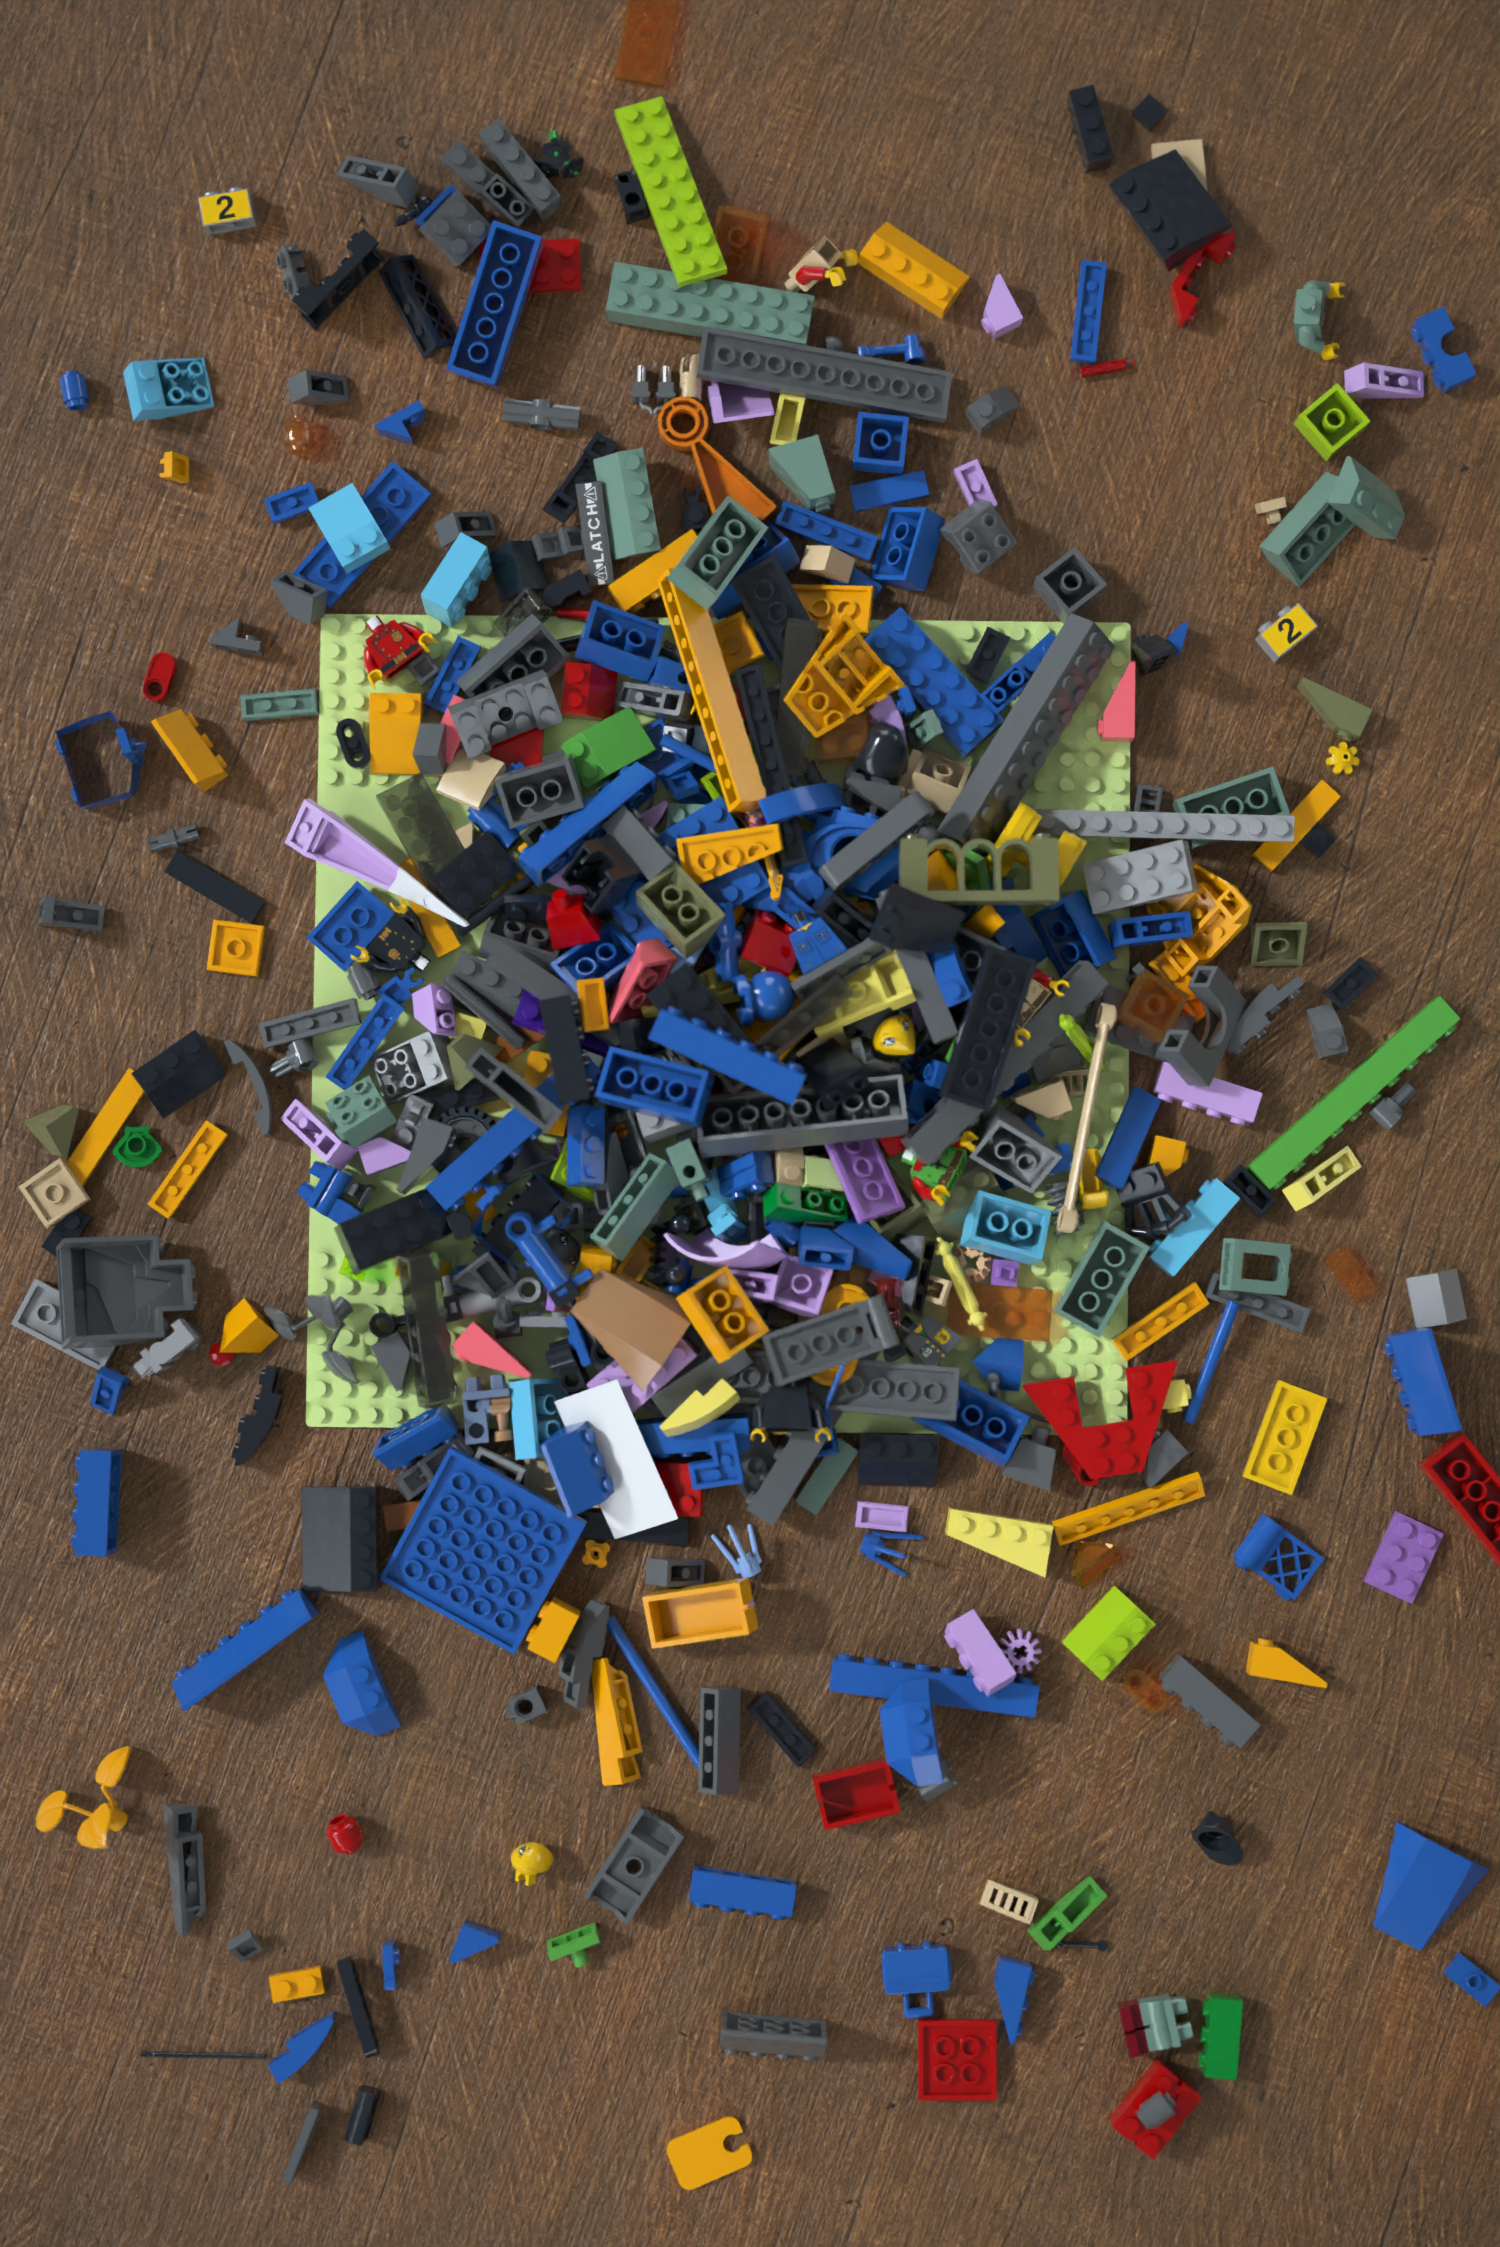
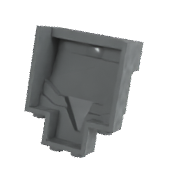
[56,1235,197,1349]

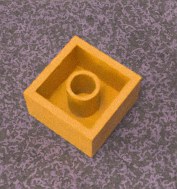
[526,1597,581,1663]

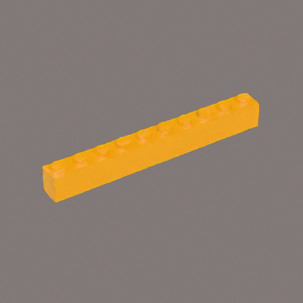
[657,568,766,813]

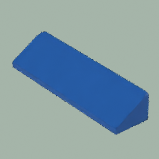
[1095,1086,1160,1189]

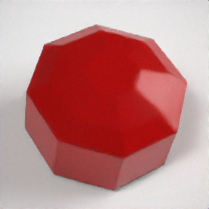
[209,1341,236,1367]

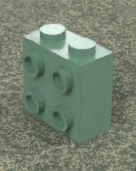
[325,1075,397,1149]

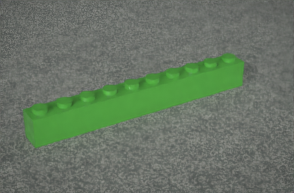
[1246,996,1461,1190]

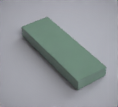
[240,688,319,722]
[795,1437,859,1515]

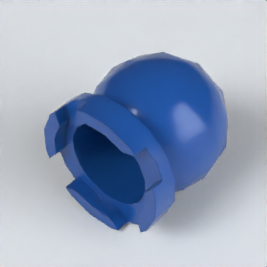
[732,971,795,1026]

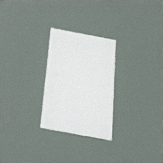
[554,1380,678,1539]

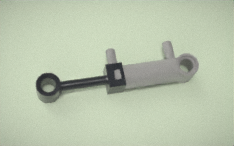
[369,1259,543,1338]

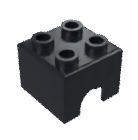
[561,834,641,914]

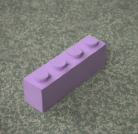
[1152,1062,1263,1126]

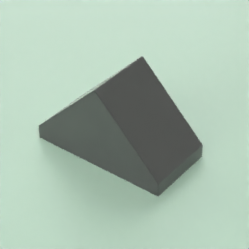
[412,722,446,775]

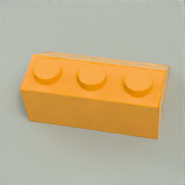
[151,709,229,793]
[676,1265,770,1364]

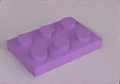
[1363,1511,1444,1604]

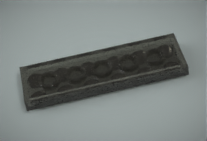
[376,773,493,930]

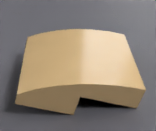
[437,746,506,811]

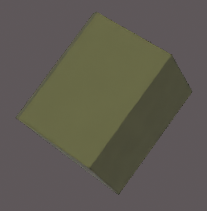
[1249,922,1308,966]

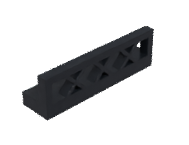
[378,254,456,359]

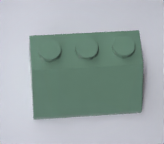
[1327,456,1405,539]

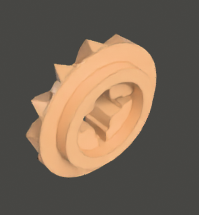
[953,1245,992,1283]

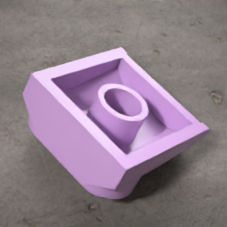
[769,1253,834,1318]

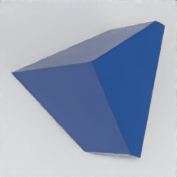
[972,1338,1024,1391]

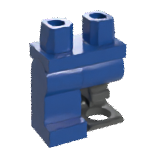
[297,1160,376,1224]

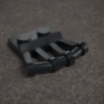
[1115,1161,1192,1240]

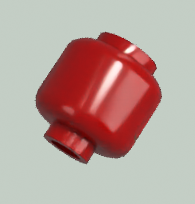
[326,1814,365,1855]

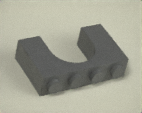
[1158,966,1247,1087]

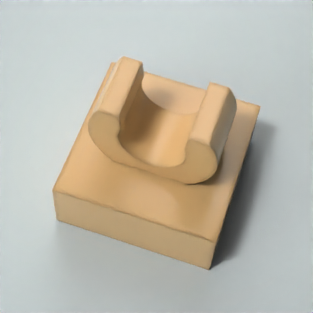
[1255,497,1287,524]

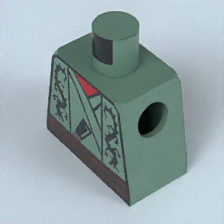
[666,1139,713,1202]

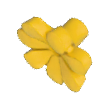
[1326,742,1360,775]

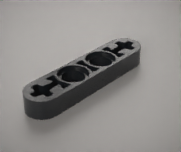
[337,1956,380,2059]

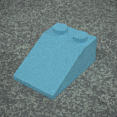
[308,483,391,574]

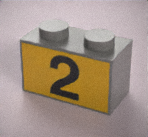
[198,187,257,235]
[1255,603,1318,663]

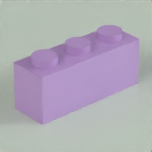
[945,1609,1017,1697]

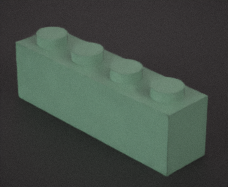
[590,1153,679,1261]

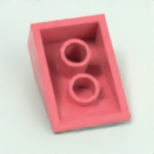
[452,1321,534,1378]

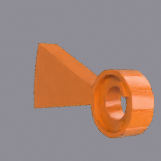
[658,397,777,523]

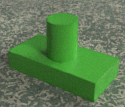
[547,1922,600,1967]

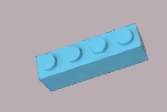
[1147,1178,1240,1277]

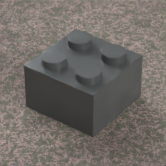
[418,191,491,267]
[1033,547,1107,624]

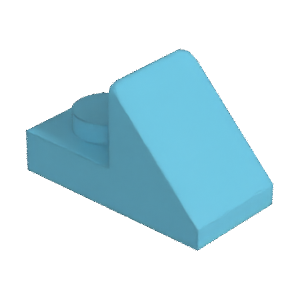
[707,1202,748,1245]

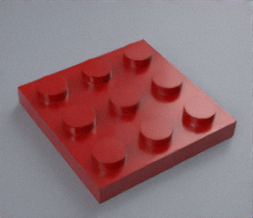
[918,2019,997,2101]

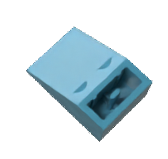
[123,358,214,421]

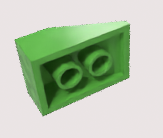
[560,706,657,791]

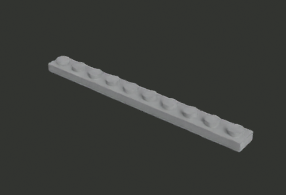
[1034,809,1295,843]

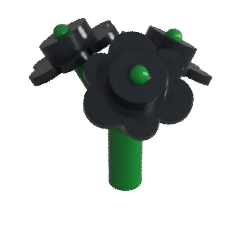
[533,131,584,179]

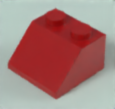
[561,662,618,721]
[742,909,797,978]

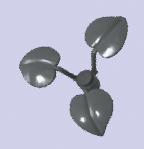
[263,1294,361,1383]

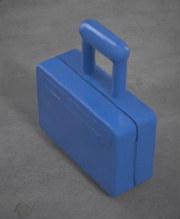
[881,1941,952,2019]

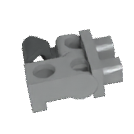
[133,1318,204,1378]

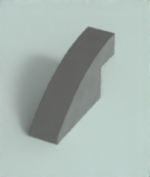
[464,1047,563,1133]

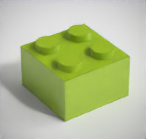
[1294,383,1370,462]

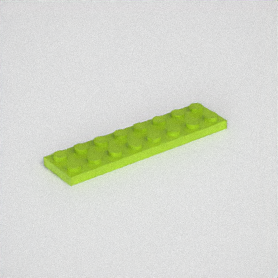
[614,96,727,288]

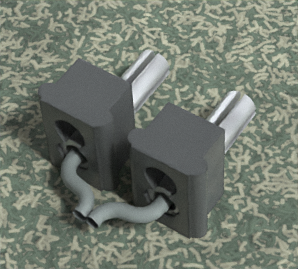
[630,365,676,415]

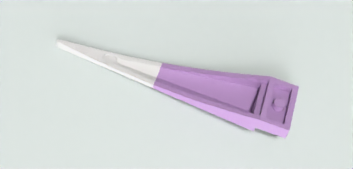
[285,798,470,927]

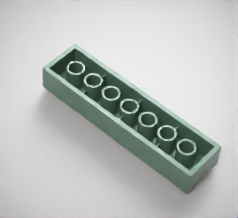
[606,262,814,345]

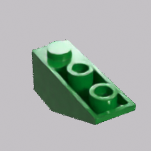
[763,1182,848,1223]

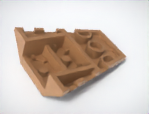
[571,1268,691,1392]

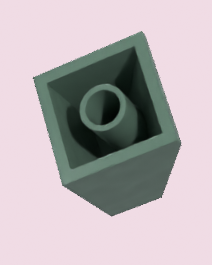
[769,435,835,514]

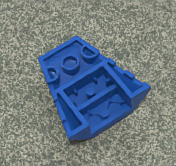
[1373,1821,1490,1951]

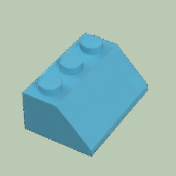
[960,1190,1051,1265]
[509,1378,566,1460]

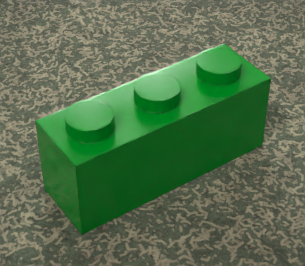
[1198,1992,1243,2080]

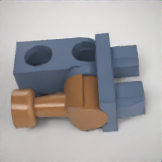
[462,1374,514,1445]

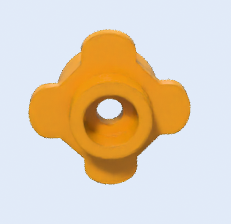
[582,1539,610,1568]

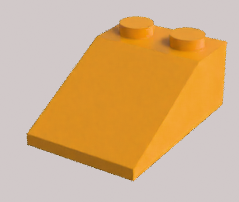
[369,693,424,775]

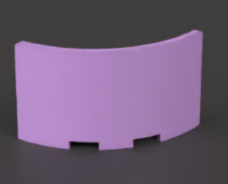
[707,381,775,423]
[664,1228,788,1271]

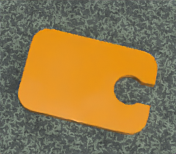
[667,2116,752,2190]

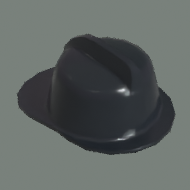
[1192,1811,1244,1865]

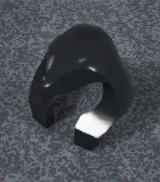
[853,721,909,778]

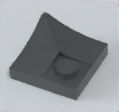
[1031,1032,1082,1083]

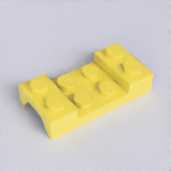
[805,949,917,1041]

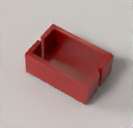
[812,1757,900,1830]
[1108,2057,1202,2160]

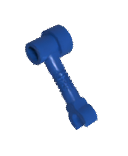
[857,334,926,365]

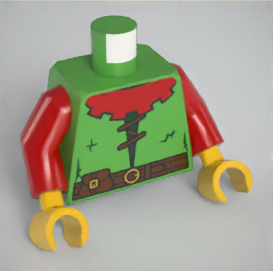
[902,1131,978,1206]

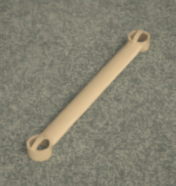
[1057,1003,1117,1234]

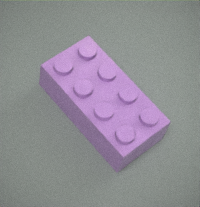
[586,1333,701,1414]

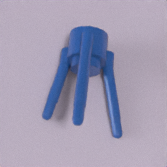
[860,1530,924,1577]

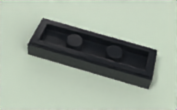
[747,1691,817,1768]

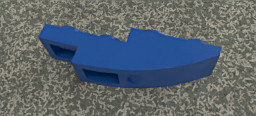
[979,632,1056,715]

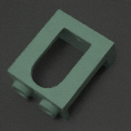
[1219,1238,1292,1296]

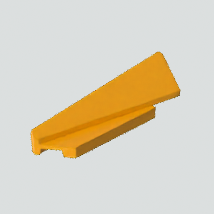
[591,1658,643,1786]

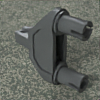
[849,1037,902,1078]

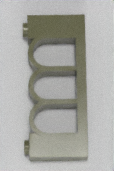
[898,834,1059,905]

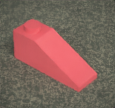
[1097,661,1136,742]

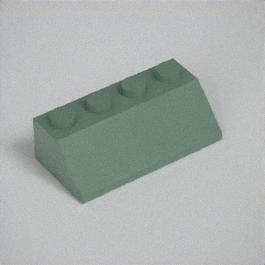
[593,448,661,561]
[1259,472,1356,587]

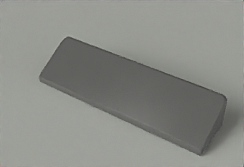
[651,1348,753,1419]

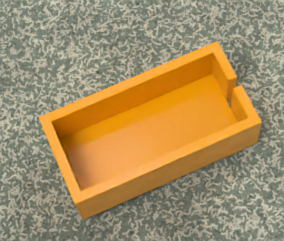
[642,1577,759,1649]

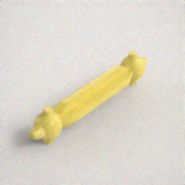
[934,1237,987,1331]

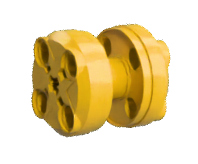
[985,802,1087,906]

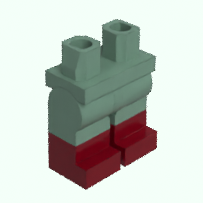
[1117,1993,1193,2059]

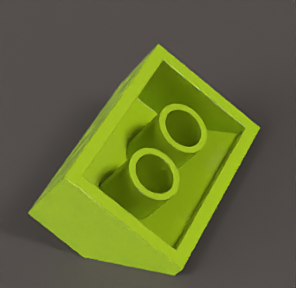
[1061,1586,1155,1681]

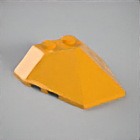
[1146,861,1252,977]

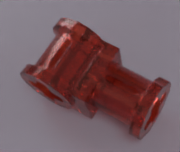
[874,1278,900,1329]

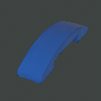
[758,783,849,825]

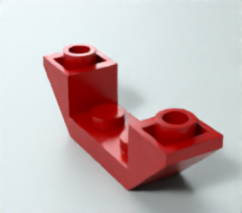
[1169,232,1237,328]

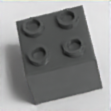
[939,498,1018,574]

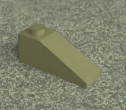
[1296,677,1373,742]

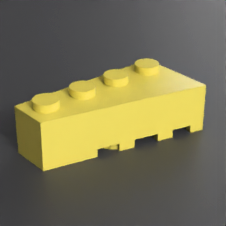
[945,1507,1053,1577]

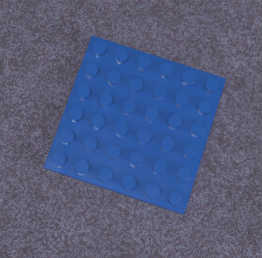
[379,1446,587,1654]

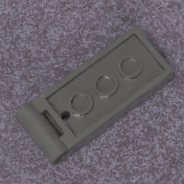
[761,1294,900,1387]

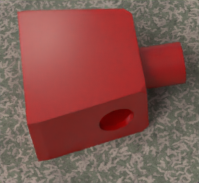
[546,889,602,950]

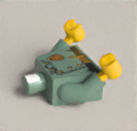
[1294,280,1345,361]

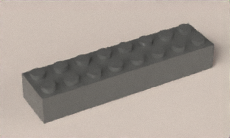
[697,1074,909,1158]

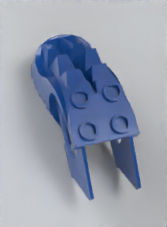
[742,806,899,920]

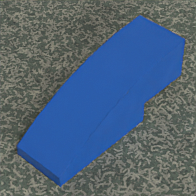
[268,2011,337,2084]

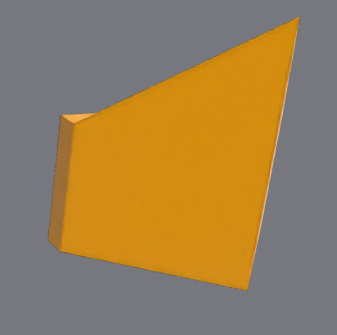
[220,1298,279,1353]

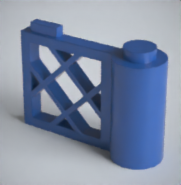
[467,762,530,852]
[1233,1514,1325,1602]

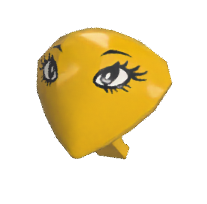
[872,1014,916,1056]
[510,1842,554,1886]

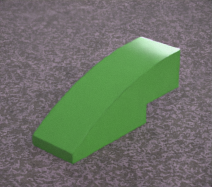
[1027,1876,1107,1950]

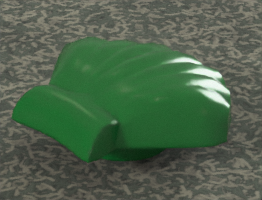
[113,1126,162,1167]

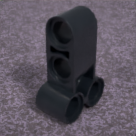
[545,1337,590,1397]

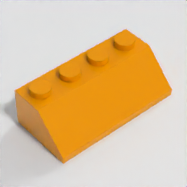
[859,222,970,319]

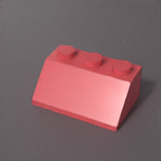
[608,938,678,1024]

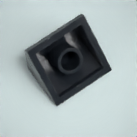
[489,540,549,603]

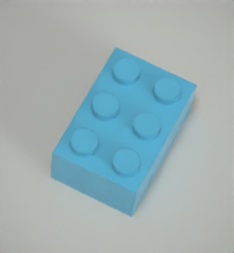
[421,532,492,628]

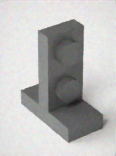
[37,896,105,932]

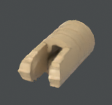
[679,354,702,402]

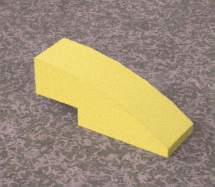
[770,393,806,445]
[659,1378,741,1437]

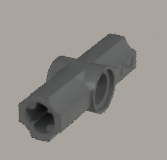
[503,399,581,431]

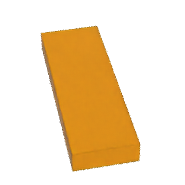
[1147,951,1205,1024]

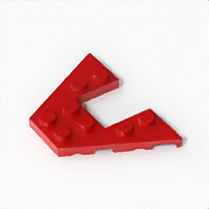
[1023,1360,1177,1479]

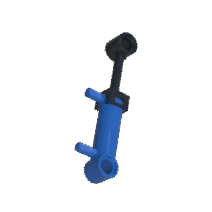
[506,1211,615,1365]

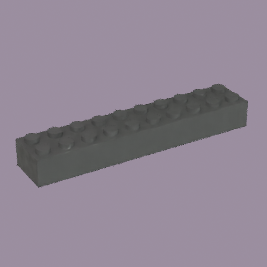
[937,613,1115,858]

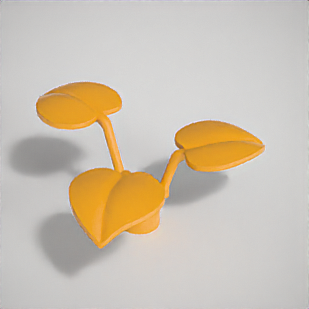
[35,1746,131,1849]

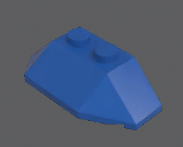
[323,1630,402,1736]
[879,1678,944,1787]

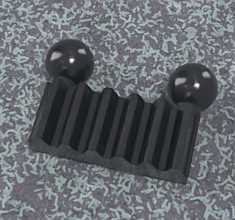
[647,1214,690,1287]

